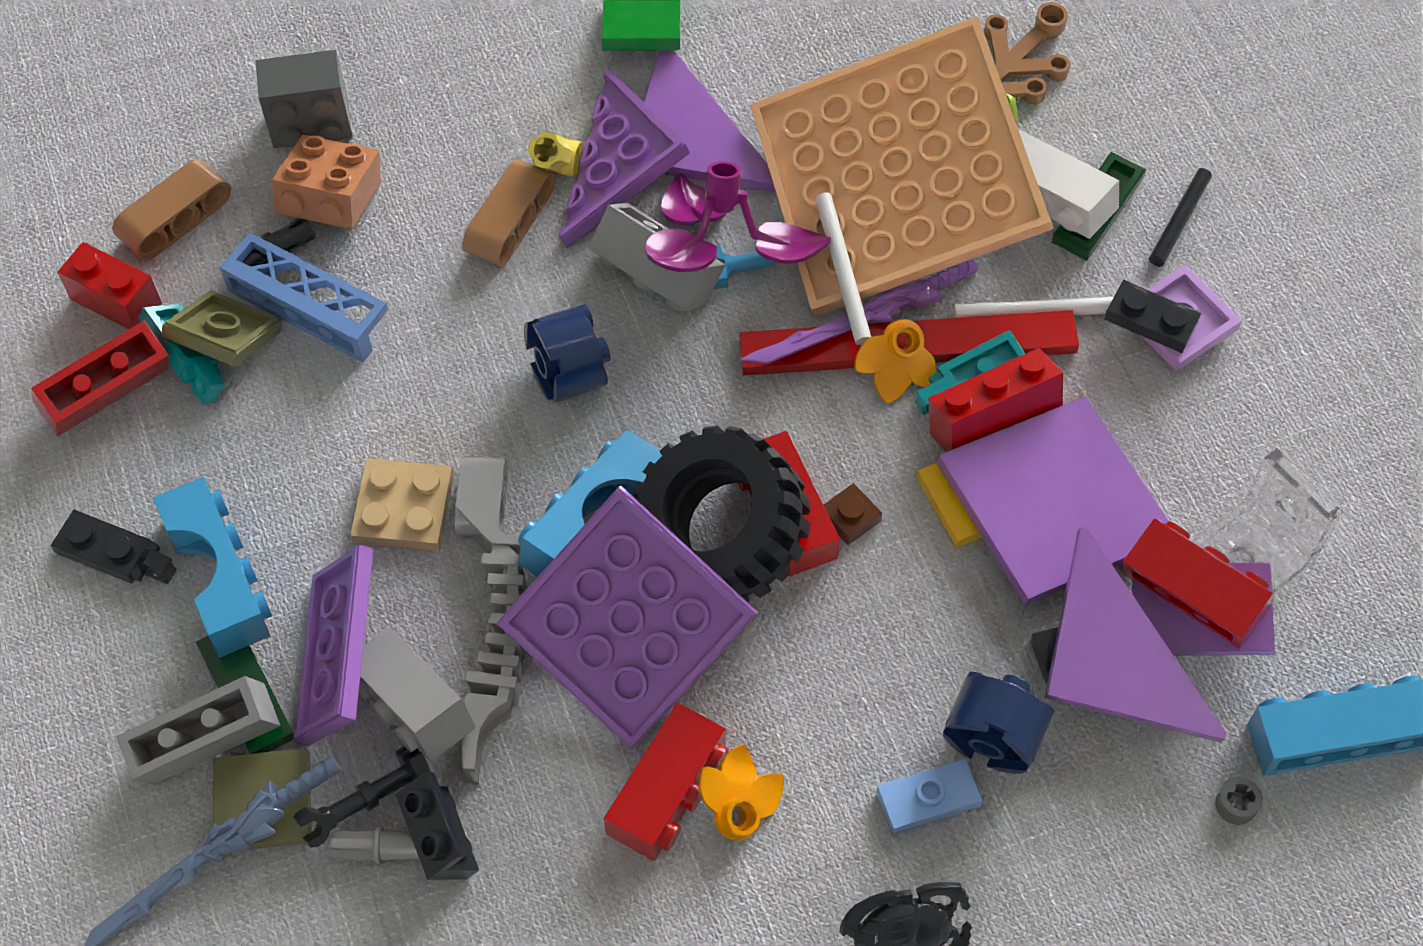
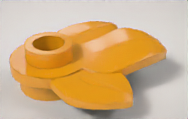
[854,319,936,403]
[699,744,784,840]

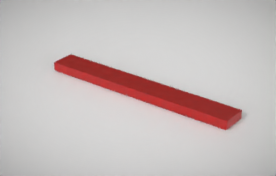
[739,310,1079,376]

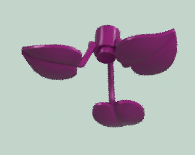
[645,161,831,272]

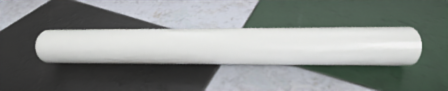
[815,192,871,345]
[953,297,1114,318]

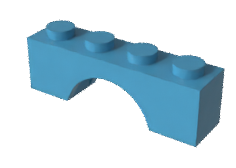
[518,429,662,577]
[153,477,272,658]

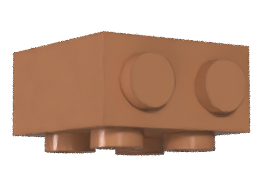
[272,135,381,229]

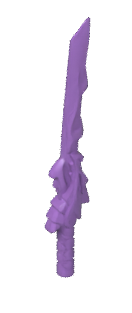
[741,259,978,364]

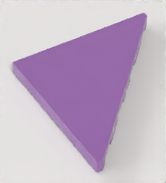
[644,51,776,193]
[558,68,690,248]
[1045,527,1226,743]

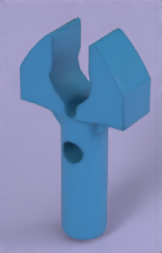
[714,244,775,289]

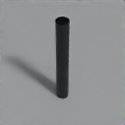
[1149,168,1212,267]

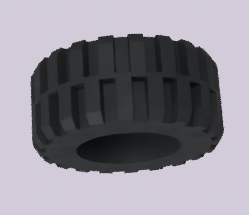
[632,425,811,602]

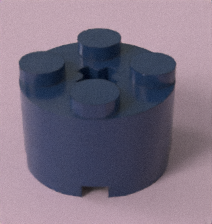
[524,304,611,403]
[943,671,1054,774]

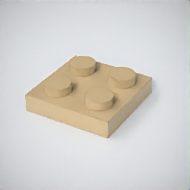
[350,458,454,552]

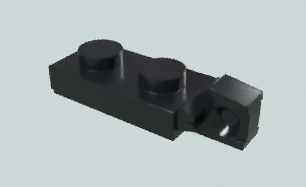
[50,509,177,584]

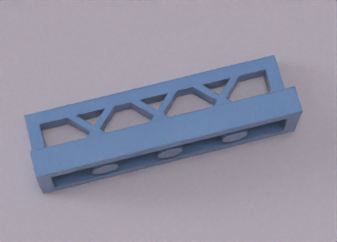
[220,232,388,362]

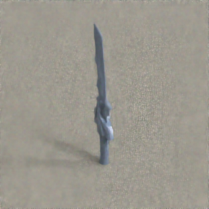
[85,755,341,946]

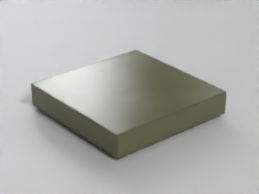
[162,290,282,367]
[213,748,312,850]

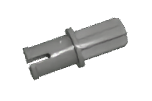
[329,826,420,865]

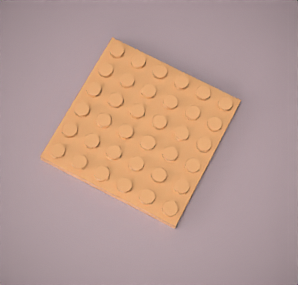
[750,16,1054,317]

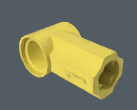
[528,131,583,177]

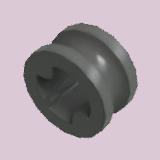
[1215,777,1263,825]

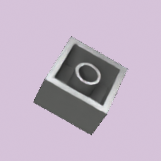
[255,50,353,148]

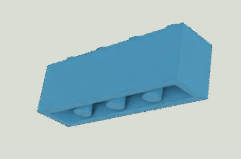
[1247,675,1423,776]

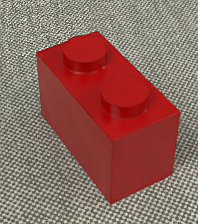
[57,242,162,329]

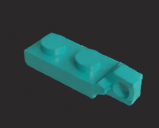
[138,303,225,404]
[915,330,1026,415]

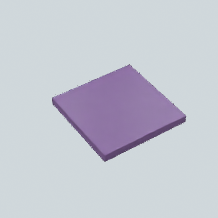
[936,397,1168,606]
[496,486,758,750]

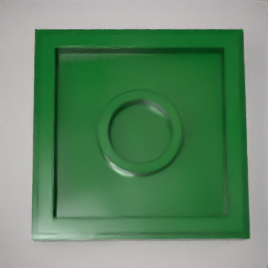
[601,0,681,51]

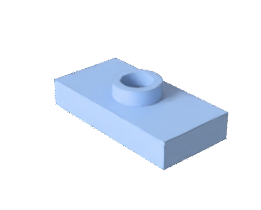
[876,758,983,834]

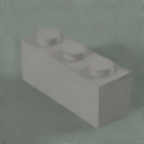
[588,203,725,313]
[358,627,476,762]
[116,676,281,785]

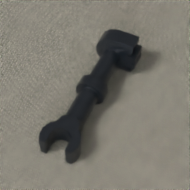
[293,746,431,848]

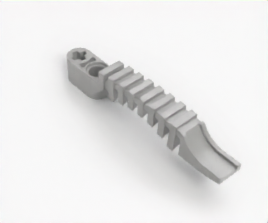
[455,457,527,784]

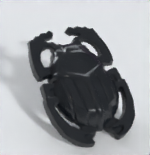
[839,882,972,946]

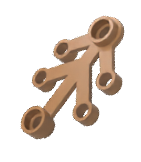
[984,2,1070,104]

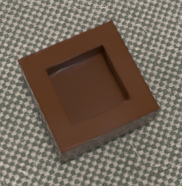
[824,483,882,545]

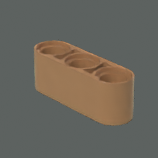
[462,158,555,267]
[112,159,231,260]

